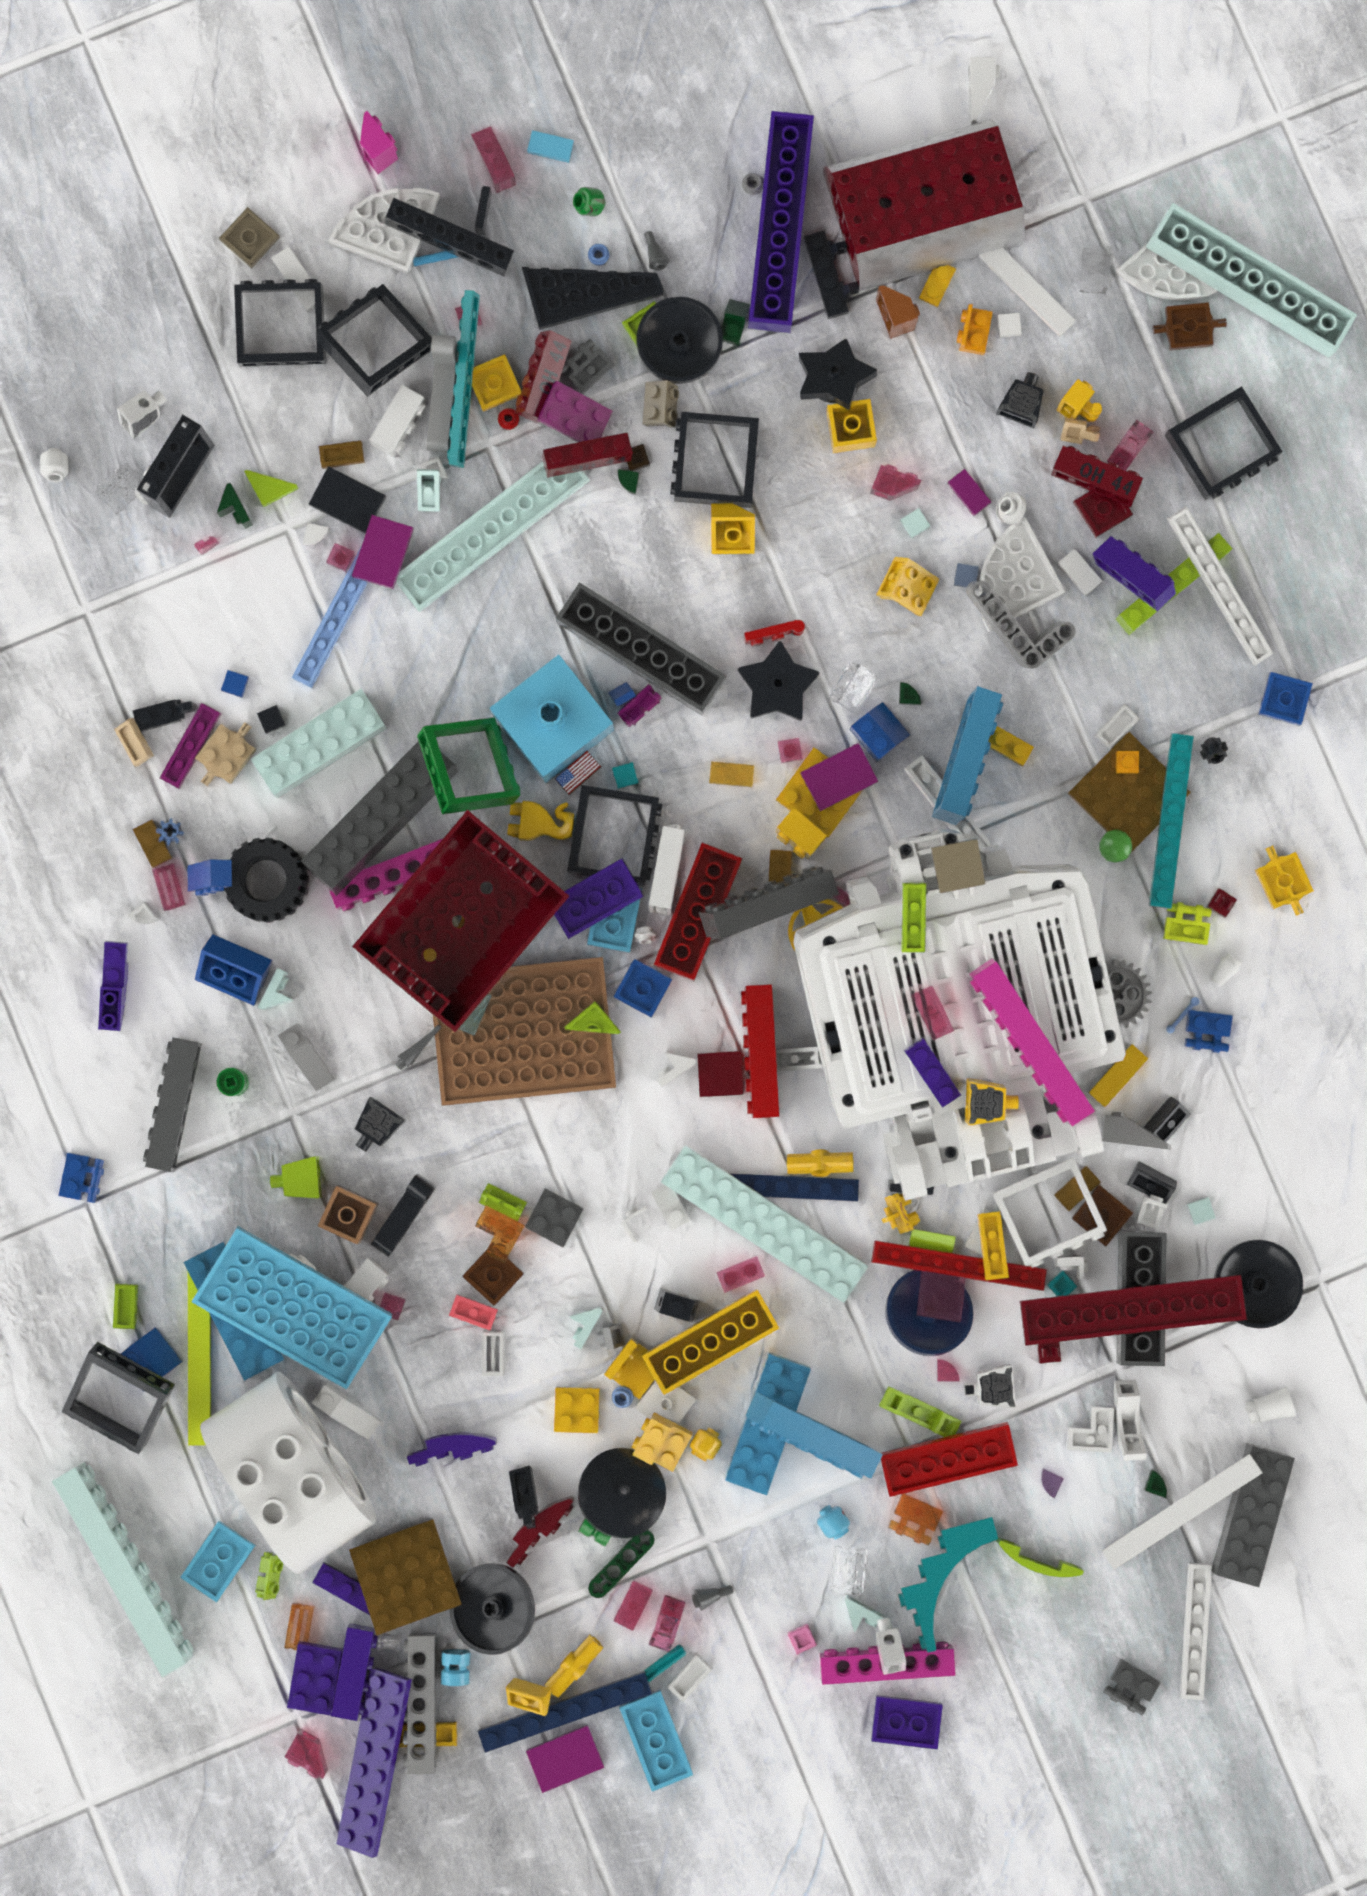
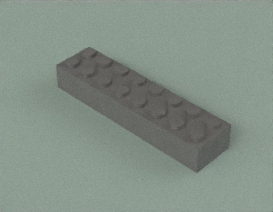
[556,582,726,716]
[301,741,458,896]

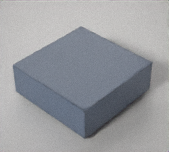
[953,563,979,588]

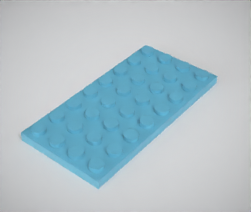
[192,1226,393,1390]

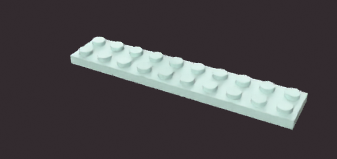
[396,461,590,613]
[661,1145,868,1303]

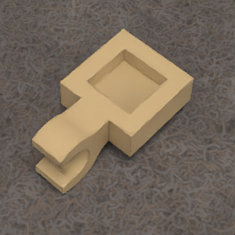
[1060,417,1100,444]

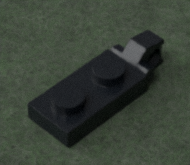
[132,699,195,732]
[509,1465,539,1529]

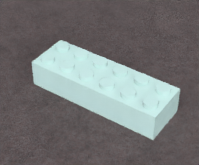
[251,689,387,798]

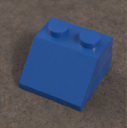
[849,702,910,762]
[121,1327,183,1392]

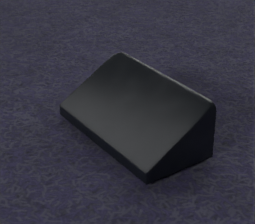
[1144,1097,1191,1142]
[1127,1161,1177,1204]

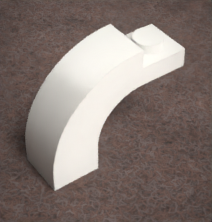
[1114,1379,1147,1461]

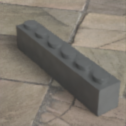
[143,1037,202,1172]

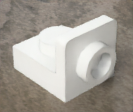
[1054,1255,1088,1279]

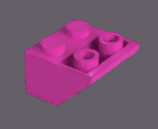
[360,111,398,174]

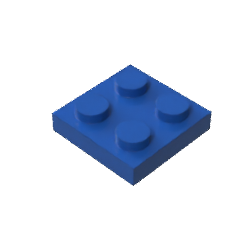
[1258,672,1313,726]
[613,959,673,1018]

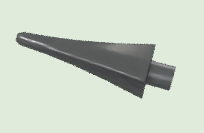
[396,1025,441,1070]

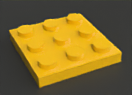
[775,747,863,838]

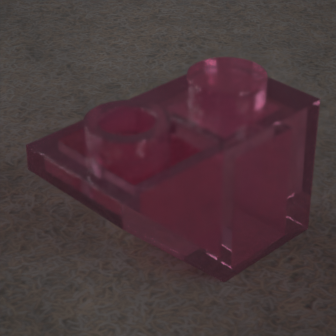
[1107,420,1154,471]
[870,464,921,501]
[648,1595,686,1652]
[284,1728,328,1779]

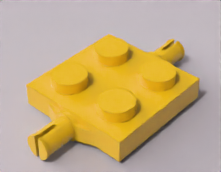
[1255,845,1314,916]

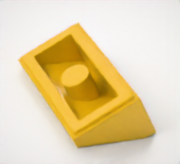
[506,1678,551,1716]

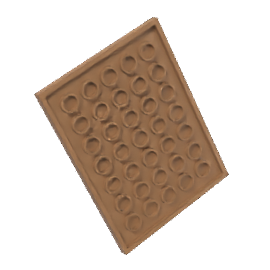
[433,957,616,1106]

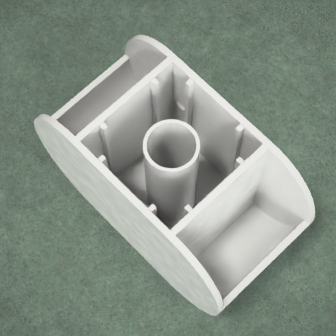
[200,1372,377,1574]

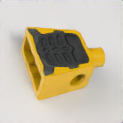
[965,1078,1019,1125]

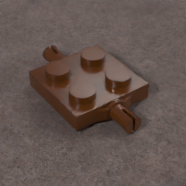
[1152,302,1227,351]

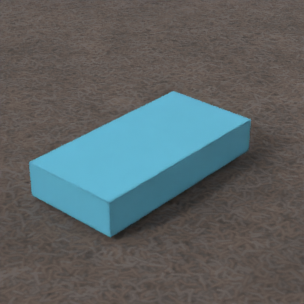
[527,130,574,163]

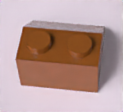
[875,285,920,339]

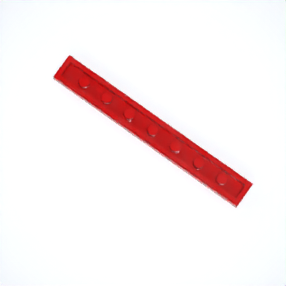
[871,1240,1047,1291]

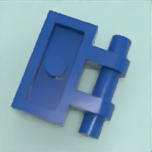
[1184,1010,1233,1053]
[58,1153,104,1203]

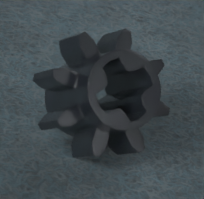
[1200,737,1228,764]

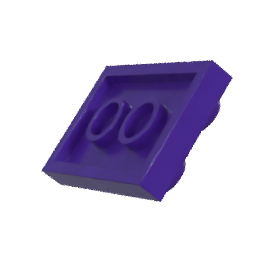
[287,1641,343,1716]
[871,1695,943,1750]

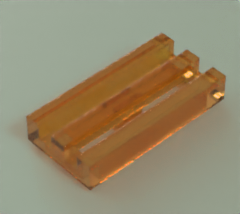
[284,1603,315,1650]

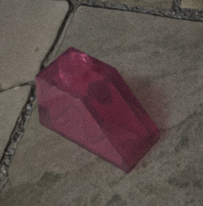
[911,985,954,1040]

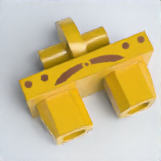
[881,1193,920,1234]

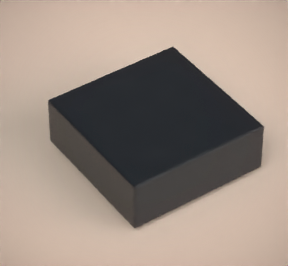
[257,705,286,734]

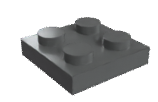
[525,1188,584,1248]

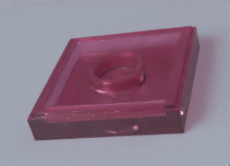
[917,1271,966,1322]

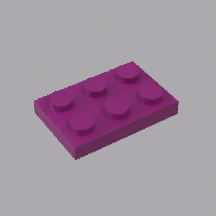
[537,381,613,442]

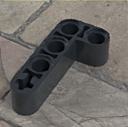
[370,1173,436,1257]

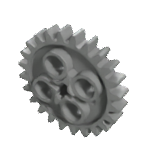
[1106,959,1152,1029]

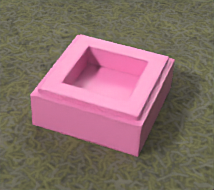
[788,1624,817,1654]

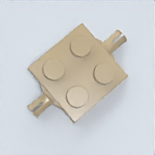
[195,722,256,786]

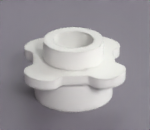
[634,927,656,944]

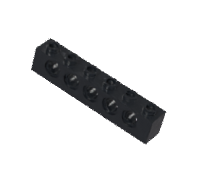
[385,197,514,276]

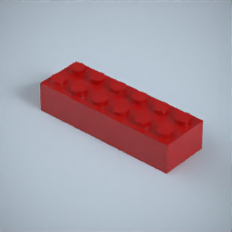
[653,843,742,982]
[741,984,779,1118]

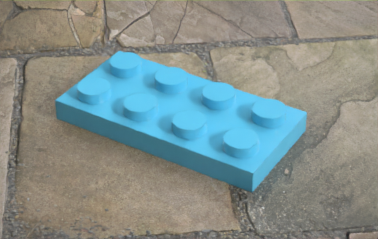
[619,1689,693,1792]

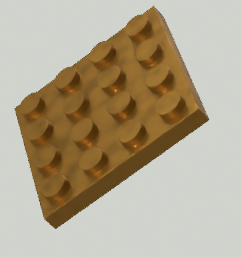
[1067,732,1191,853]
[349,1519,462,1636]

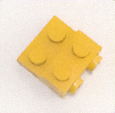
[631,1412,693,1472]

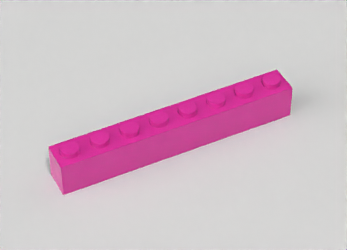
[969,958,1095,1127]

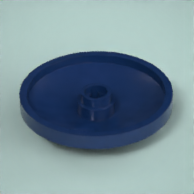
[885,1270,974,1356]

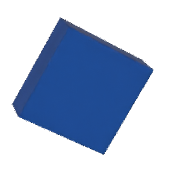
[221,670,249,698]
[608,682,636,706]

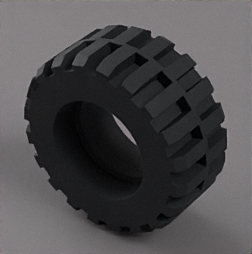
[224,837,309,923]

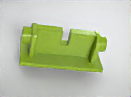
[478,1183,527,1222]
[255,1552,283,1600]

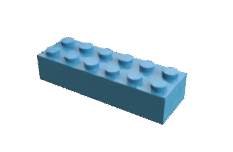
[931,686,1003,825]
[183,1242,284,1381]
[725,1352,811,1495]
[745,1392,883,1479]

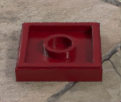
[1073,491,1133,538]
[697,1051,743,1097]

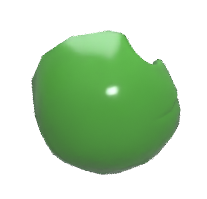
[1099,829,1132,863]

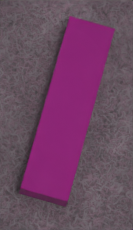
[159,703,222,789]

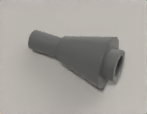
[644,231,669,271]
[692,1585,733,1611]

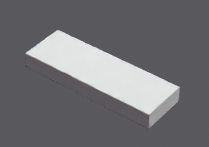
[271,246,326,312]

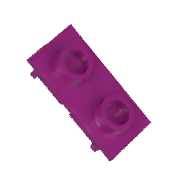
[617,684,662,727]

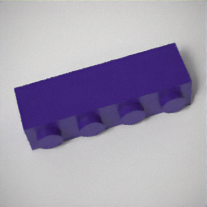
[1093,536,1176,612]
[331,1623,378,1721]

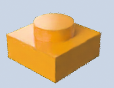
[1116,751,1139,774]

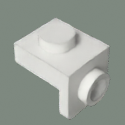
[1135,1195,1168,1229]

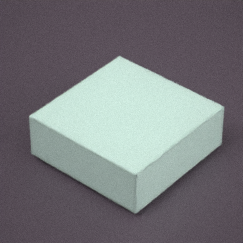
[900,508,930,539]
[1187,1197,1216,1225]

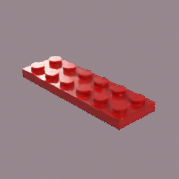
[881,1422,1018,1497]

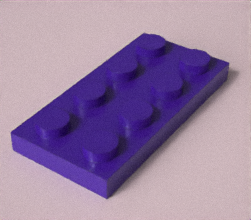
[554,858,644,939]

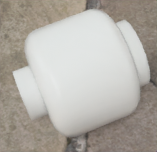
[40,448,68,482]

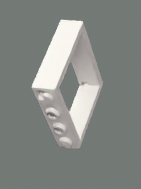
[649,824,685,916]
[993,1157,1107,1268]

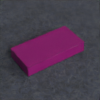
[947,469,991,516]

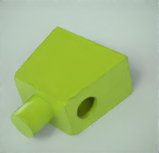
[270,1156,323,1199]

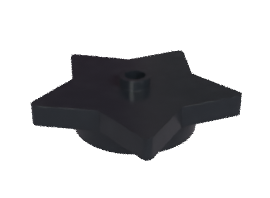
[799,339,877,410]
[737,641,820,721]

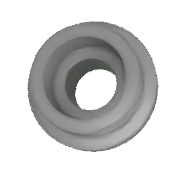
[742,173,763,195]

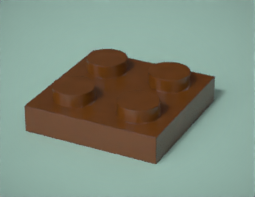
[1071,1185,1133,1247]
[462,1243,524,1306]

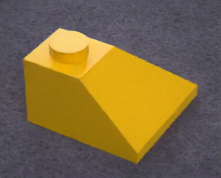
[711,503,755,554]

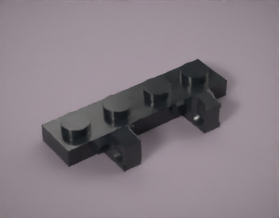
[804,230,860,319]

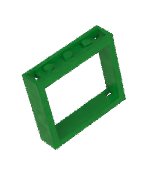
[417,717,521,815]

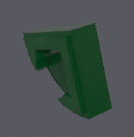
[618,469,639,495]
[899,682,921,705]
[1144,1469,1167,1498]

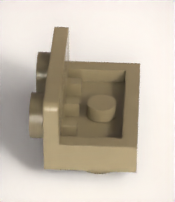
[642,380,679,428]

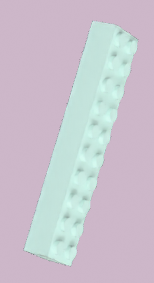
[1146,203,1357,358]
[52,1462,193,1677]

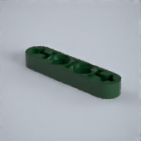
[588,1529,655,1598]

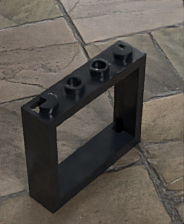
[234,279,326,367]
[316,284,432,397]
[1165,386,1283,501]
[670,412,759,508]
[136,414,215,518]
[567,785,663,885]
[62,1341,175,1454]

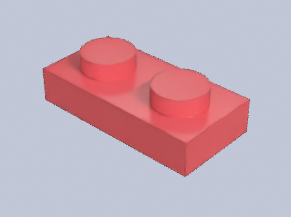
[449,1294,498,1330]

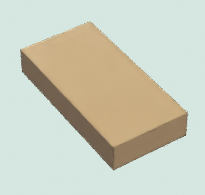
[114,718,154,767]

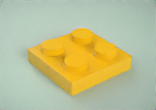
[472,354,521,412]
[554,1387,600,1433]

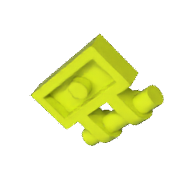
[1163,902,1212,945]

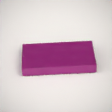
[352,515,414,590]
[800,743,878,812]
[526,1724,604,1793]

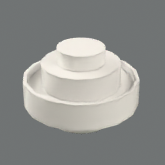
[996,492,1026,525]

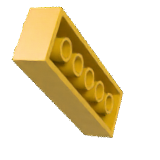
[641,1289,780,1395]

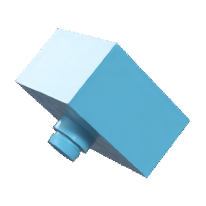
[490,655,614,783]

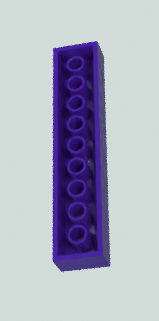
[748,111,814,333]

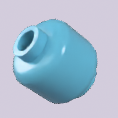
[817,1505,850,1540]

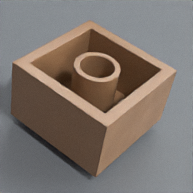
[318,1185,379,1245]

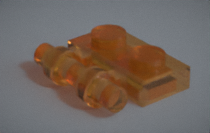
[888,1493,943,1546]

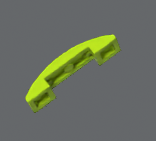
[879,1386,962,1437]
[996,1537,1084,1577]

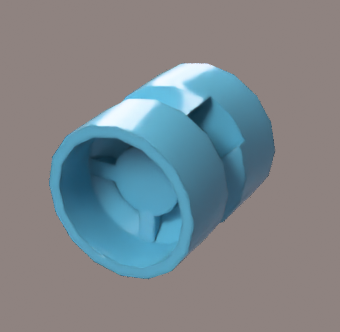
[441,1649,470,1686]

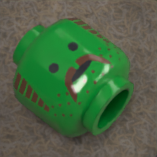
[573,187,606,217]

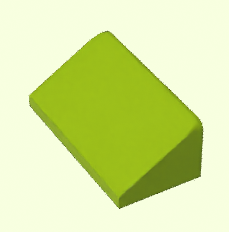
[909,1229,956,1253]

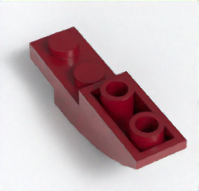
[506,1496,575,1568]

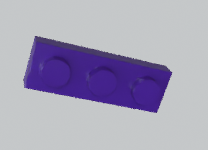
[904,1038,961,1108]
[312,1562,370,1615]

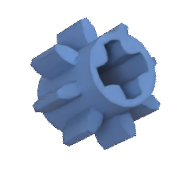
[156,818,184,846]

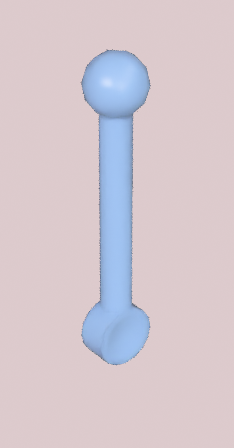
[1166,997,1200,1033]

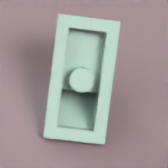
[417,469,441,512]
[258,968,293,1010]
[569,1307,603,1349]
[844,1595,886,1632]

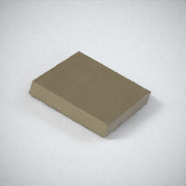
[219,207,280,269]
[931,838,985,893]

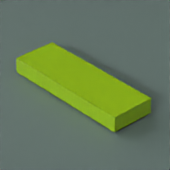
[901,883,926,952]

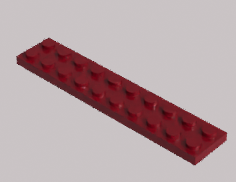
[1019,1275,1247,1346]

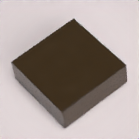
[627,444,650,471]

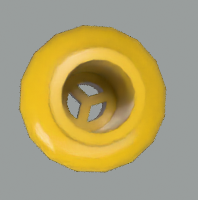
[690,1427,722,1462]

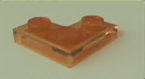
[475,1206,525,1263]

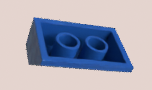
[194,934,272,1006]

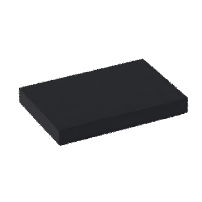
[309,466,386,534]

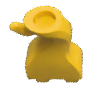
[507,801,574,841]

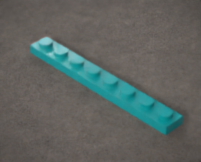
[447,290,480,468]
[1148,733,1194,909]

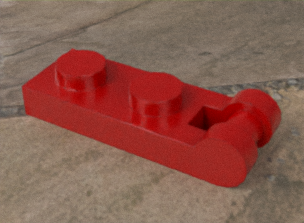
[744,620,805,647]

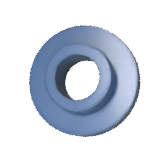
[588,244,609,266]
[612,1386,634,1408]

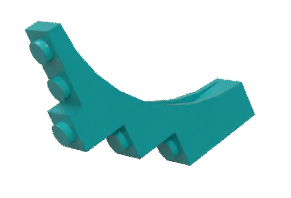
[898,1517,998,1653]

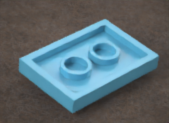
[587,888,642,953]
[180,1520,256,1603]

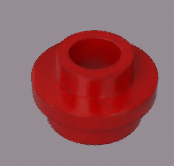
[498,408,519,430]

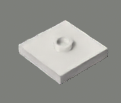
[635,1381,696,1424]

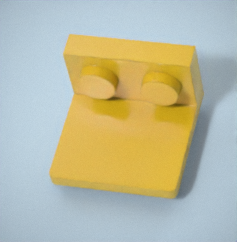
[876,557,939,616]
[604,1337,654,1399]

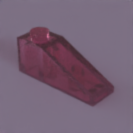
[471,126,516,193]

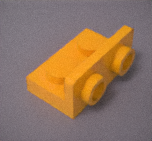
[956,304,993,355]

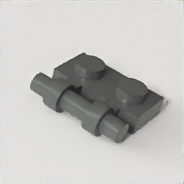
[562,339,614,394]
[1103,1659,1161,1715]

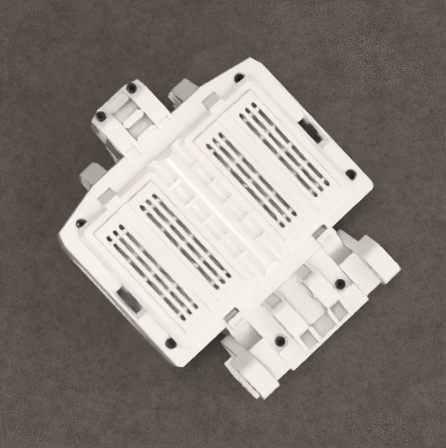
[793,829,1126,1201]

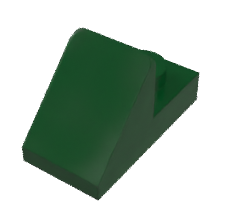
[721,299,750,346]
[217,483,253,529]

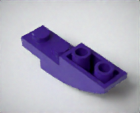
[98,941,129,1031]
[407,1432,497,1467]

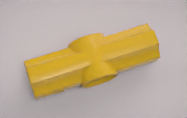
[787,1149,854,1177]
[545,1634,604,1698]

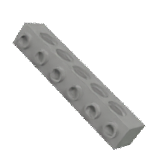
[403,1633,437,1774]

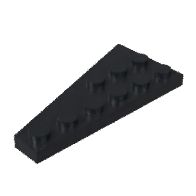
[522,267,663,330]

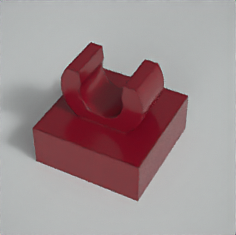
[1206,888,1238,918]
[1037,1342,1061,1364]

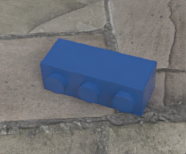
[187,859,232,896]

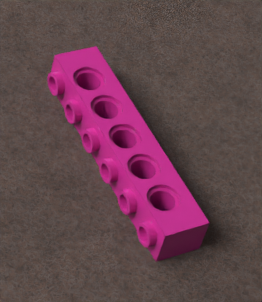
[329,839,442,912]
[819,1641,956,1685]

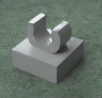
[597,1323,626,1350]

